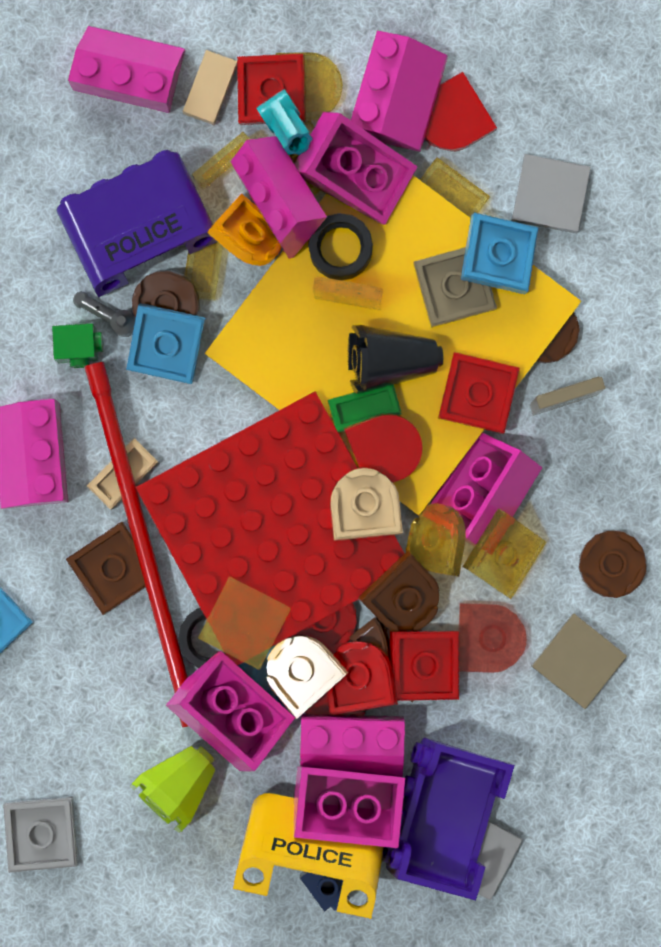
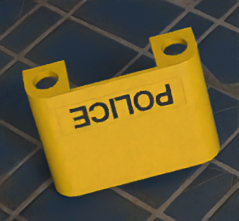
[233,793,384,919]

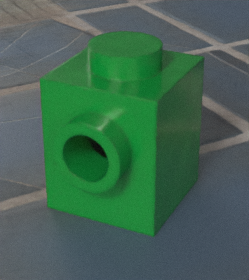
[52,323,104,368]

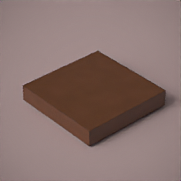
[66,521,146,615]

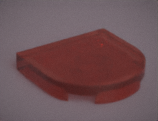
[458,603,527,673]

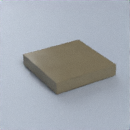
[413,247,497,328]
[530,376,606,416]
[531,613,627,709]

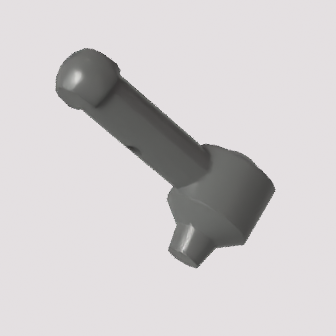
[73,291,136,337]

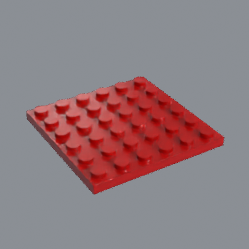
[135,391,405,666]

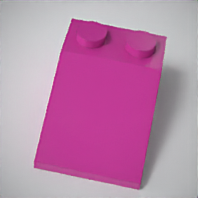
[294,112,417,225]

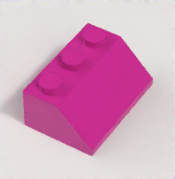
[68,26,185,113]
[351,30,448,152]
[230,136,327,259]
[0,399,69,509]
[424,433,542,554]
[165,651,295,771]
[300,714,405,777]
[294,766,405,848]

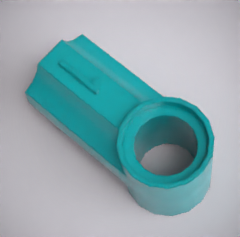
[256,89,313,155]

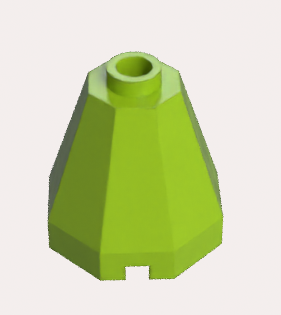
[130,746,216,833]

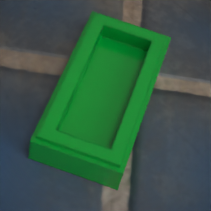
[328,385,402,433]

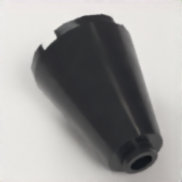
[348,325,444,393]

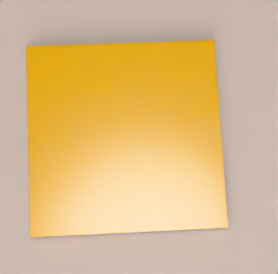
[204,175,581,516]

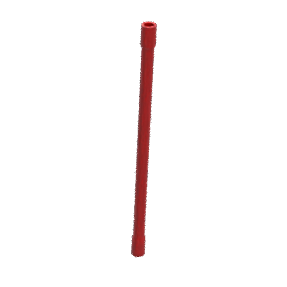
[84,362,188,727]

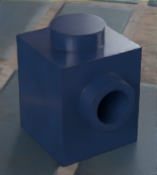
[300,871,352,912]

